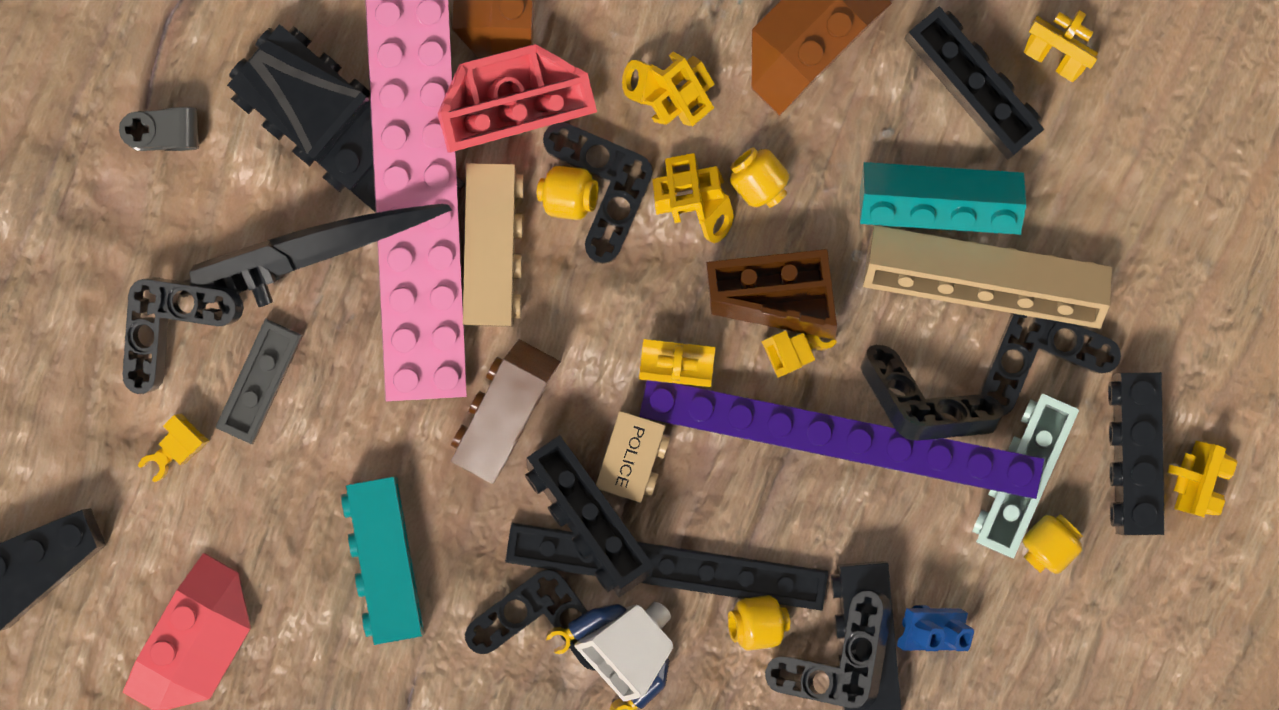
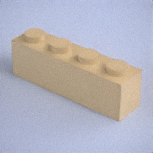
[463,163,524,327]

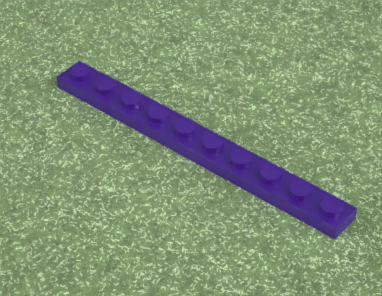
[639,380,1044,499]

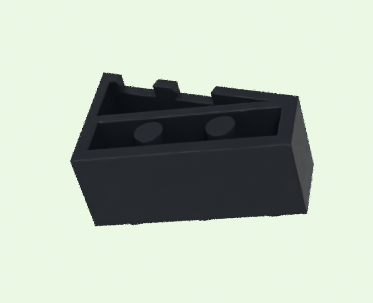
[0,508,106,631]

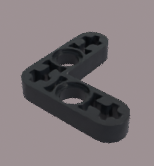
[543,122,652,264]
[122,277,244,394]
[979,313,1121,416]
[860,344,1004,441]
[465,569,596,671]
[765,591,892,708]

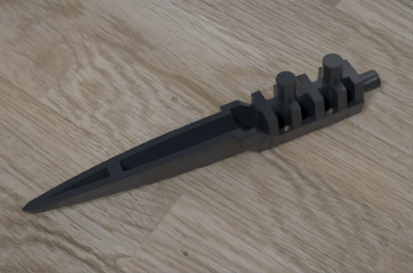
[180,204,452,314]

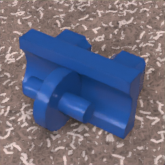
[897,605,974,651]

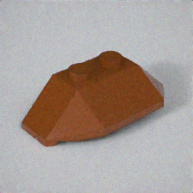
[452,0,535,59]
[751,0,892,116]

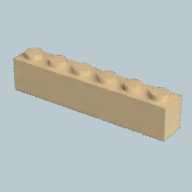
[863,225,1112,329]

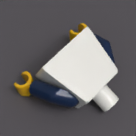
[546,602,673,710]

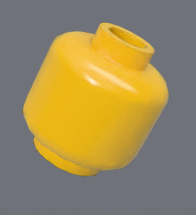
[730,147,789,208]
[537,166,599,220]
[1022,514,1083,574]
[728,595,790,651]

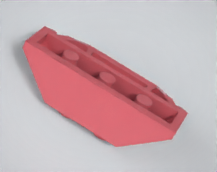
[438,44,597,153]
[123,553,251,710]

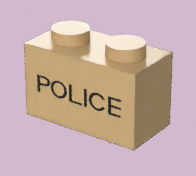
[596,411,670,503]

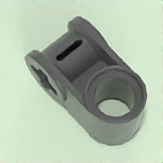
[119,107,199,151]

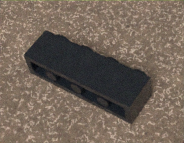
[831,561,901,710]

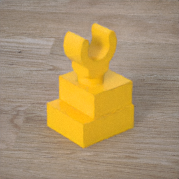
[761,330,837,378]
[138,413,209,482]

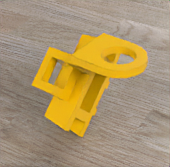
[622,51,715,127]
[652,153,734,243]

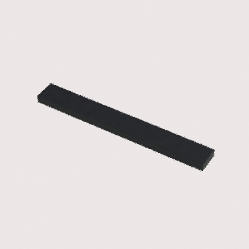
[505,522,828,611]

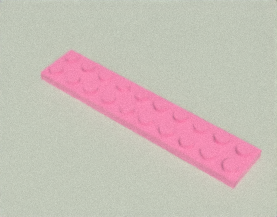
[365,0,467,401]

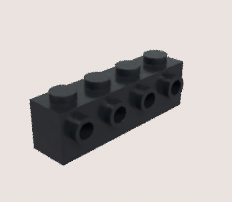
[904,6,1044,160]
[1108,372,1164,535]
[525,435,654,598]

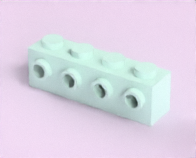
[972,394,1079,559]

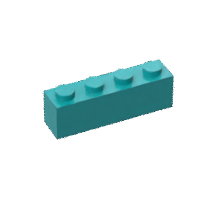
[860,162,1027,235]
[341,476,425,645]

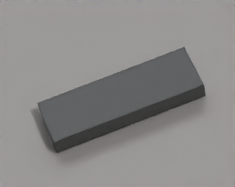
[215,318,303,444]

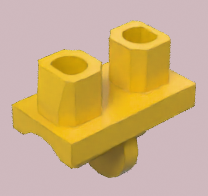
[1024,10,1098,82]
[639,339,715,387]
[1167,441,1238,517]

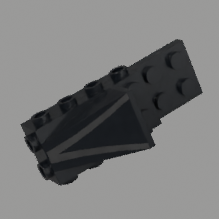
[227,24,465,212]

